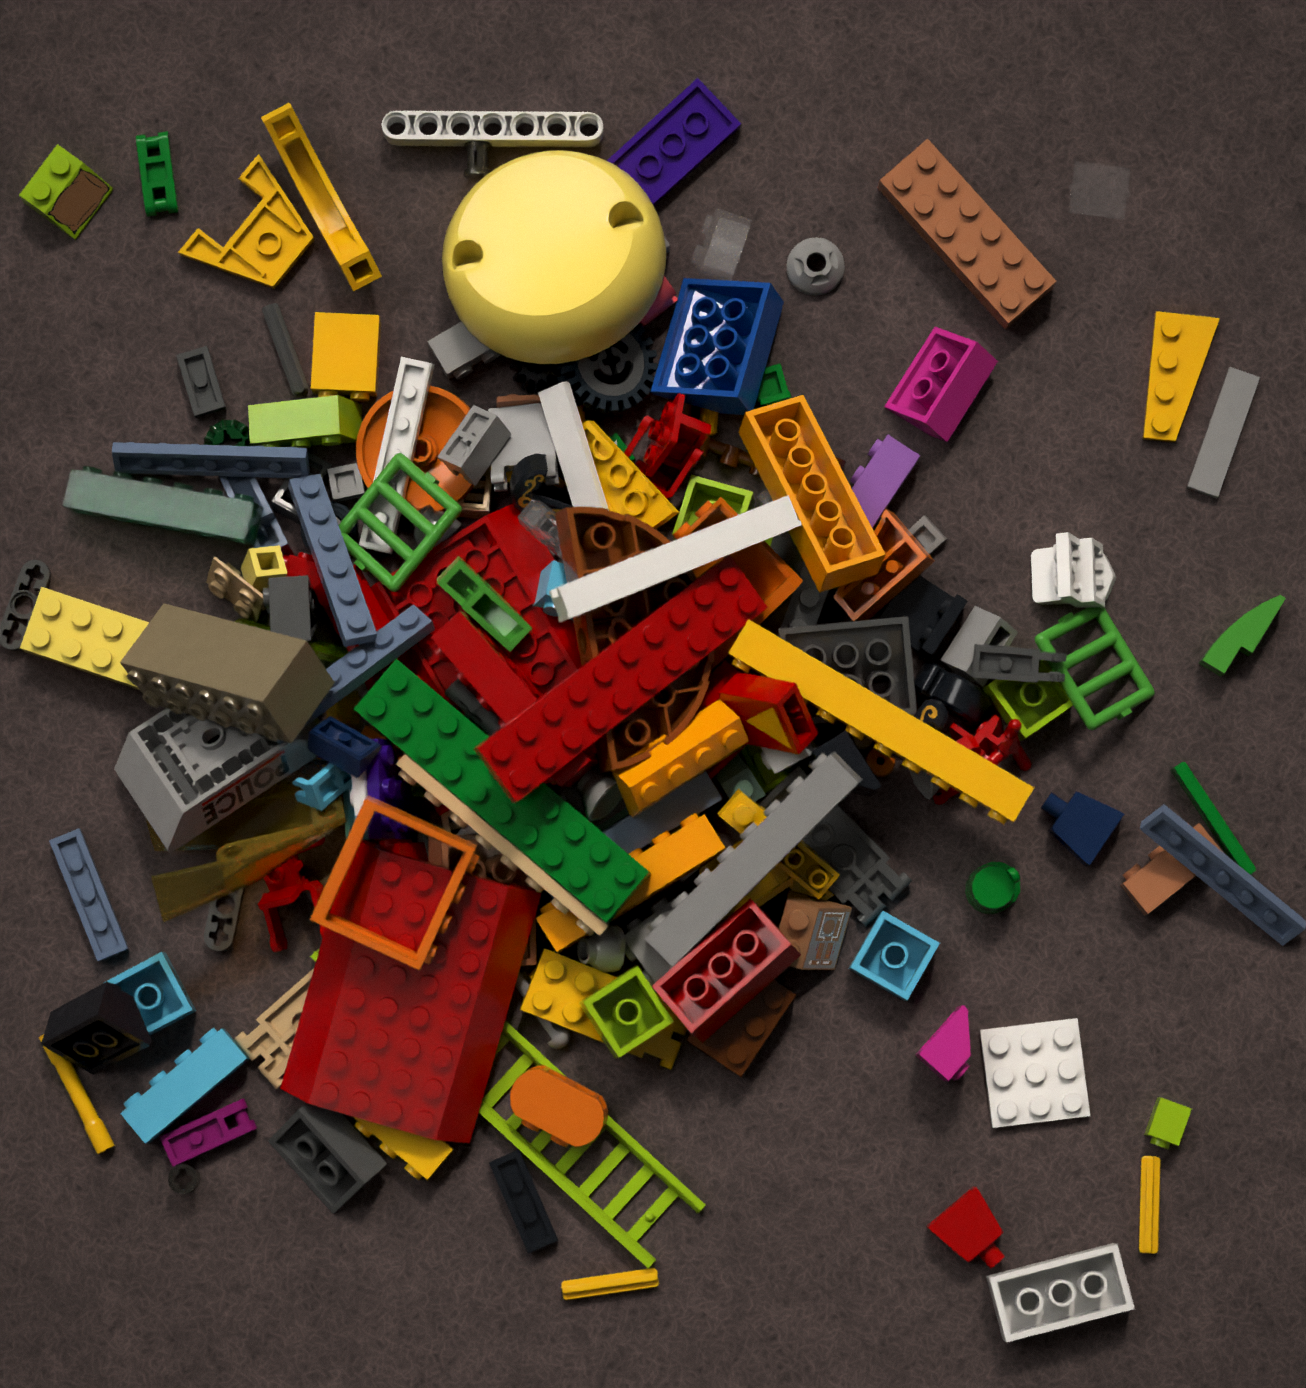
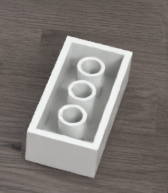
[986,1243,1135,1342]

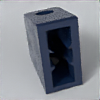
[1041,791,1124,867]

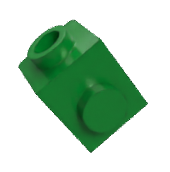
[756,363,792,408]

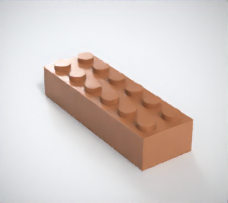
[878,139,1057,330]

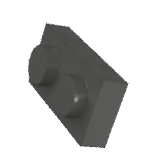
[176,346,226,418]

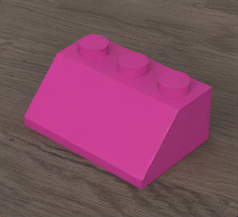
[884,327,998,442]

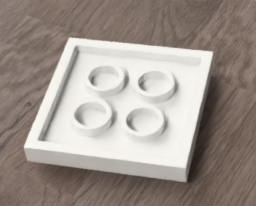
[979,1018,1090,1128]

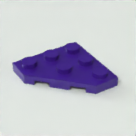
[366,739,420,840]

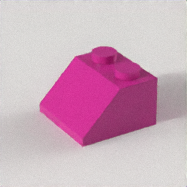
[915,1005,971,1081]

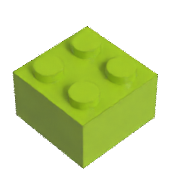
[672,475,755,541]
[982,660,1073,741]
[579,966,674,1058]

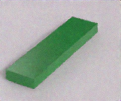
[1170,762,1256,874]

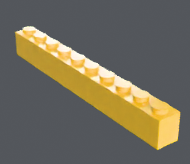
[728,619,1034,825]

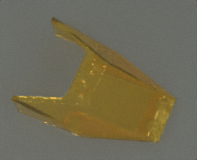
[145,782,346,923]

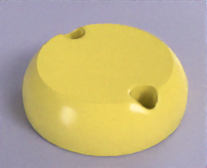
[442,150,666,364]

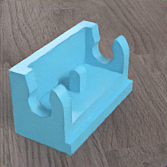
[292,763,352,811]

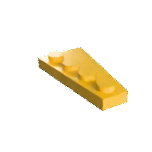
[1143,311,1220,442]
[583,420,680,529]

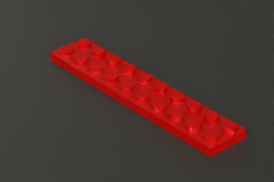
[474,554,768,803]

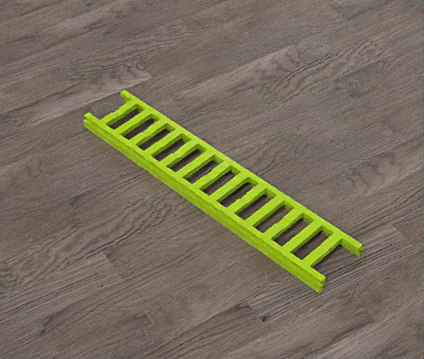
[310,949,706,1268]

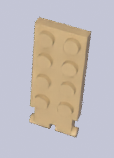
[233,968,314,1089]

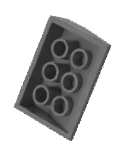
[778,616,917,724]

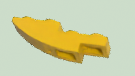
[718,789,840,899]

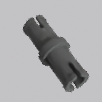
[444,679,501,736]

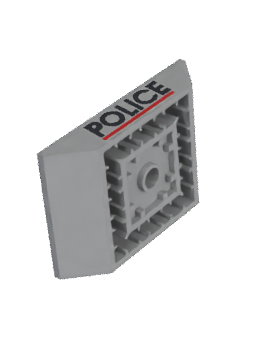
[114,708,321,853]

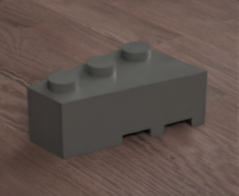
[263,575,318,640]

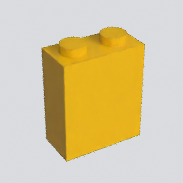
[311,312,381,402]

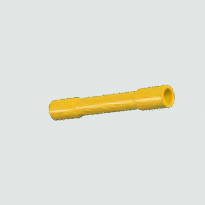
[39,1034,115,1155]

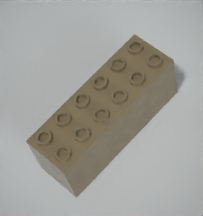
[120,604,335,743]

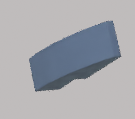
[219,476,294,555]

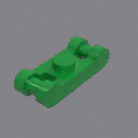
[136,131,179,217]

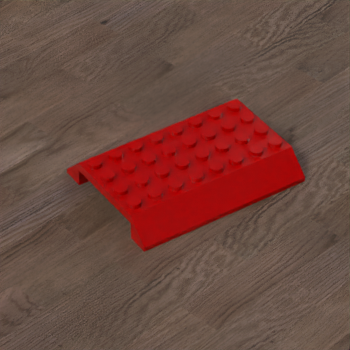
[280,840,542,1143]

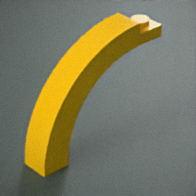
[261,103,382,291]

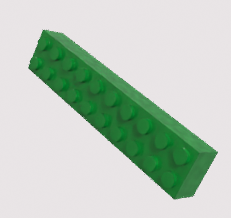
[354,659,651,924]

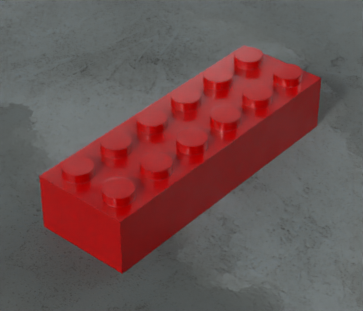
[430,611,599,787]

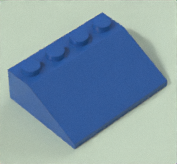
[651,278,784,415]

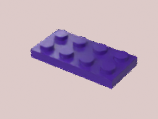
[607,78,741,206]

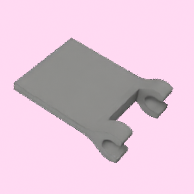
[488,403,559,492]

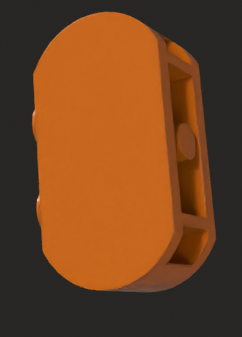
[510,1065,608,1147]

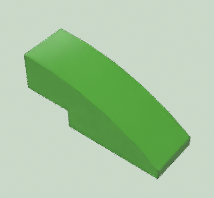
[436,556,532,652]
[1199,595,1286,677]

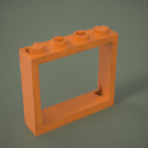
[310,795,480,970]

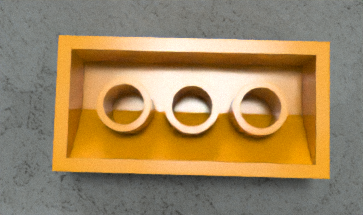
[611,699,748,818]

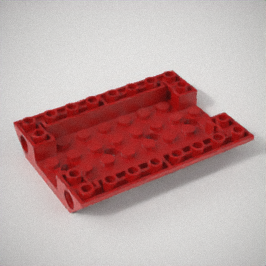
[370,504,597,785]

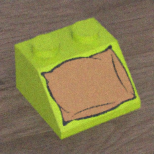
[19,144,113,240]

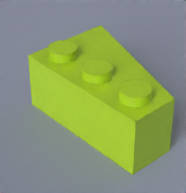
[248,395,362,448]

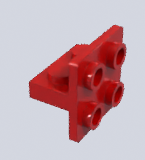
[643,393,711,478]

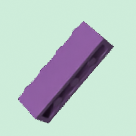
[850,435,920,529]

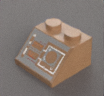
[779,890,852,970]

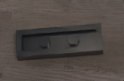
[489,1149,558,1253]

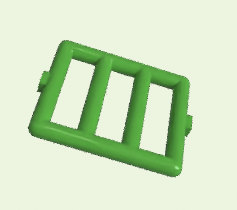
[339,453,462,592]
[1035,607,1155,730]

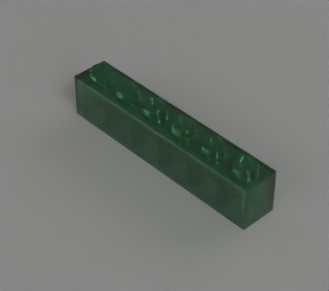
[63,466,263,546]

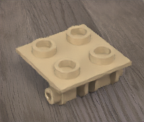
[206,557,267,622]

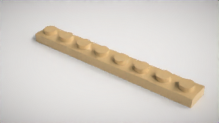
[396,754,609,936]

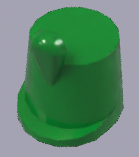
[965,862,1020,914]

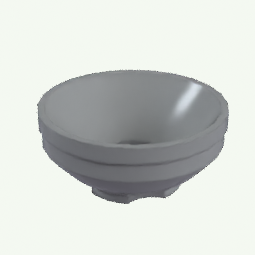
[786,237,845,296]

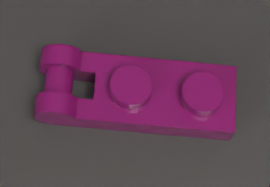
[160,1098,257,1167]

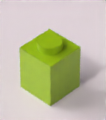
[1144,1097,1192,1150]

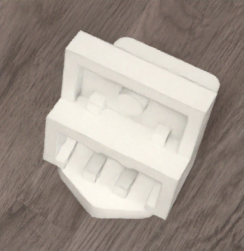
[1031,532,1116,608]

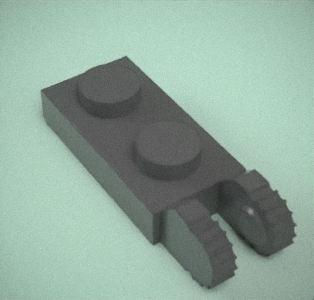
[972,644,1067,683]

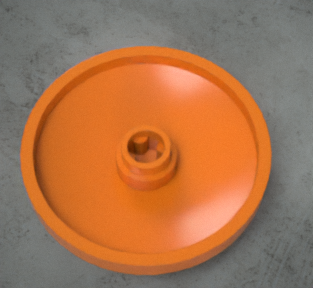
[356,386,474,511]

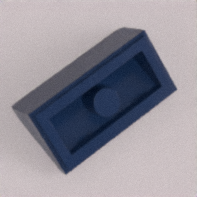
[308,716,381,778]

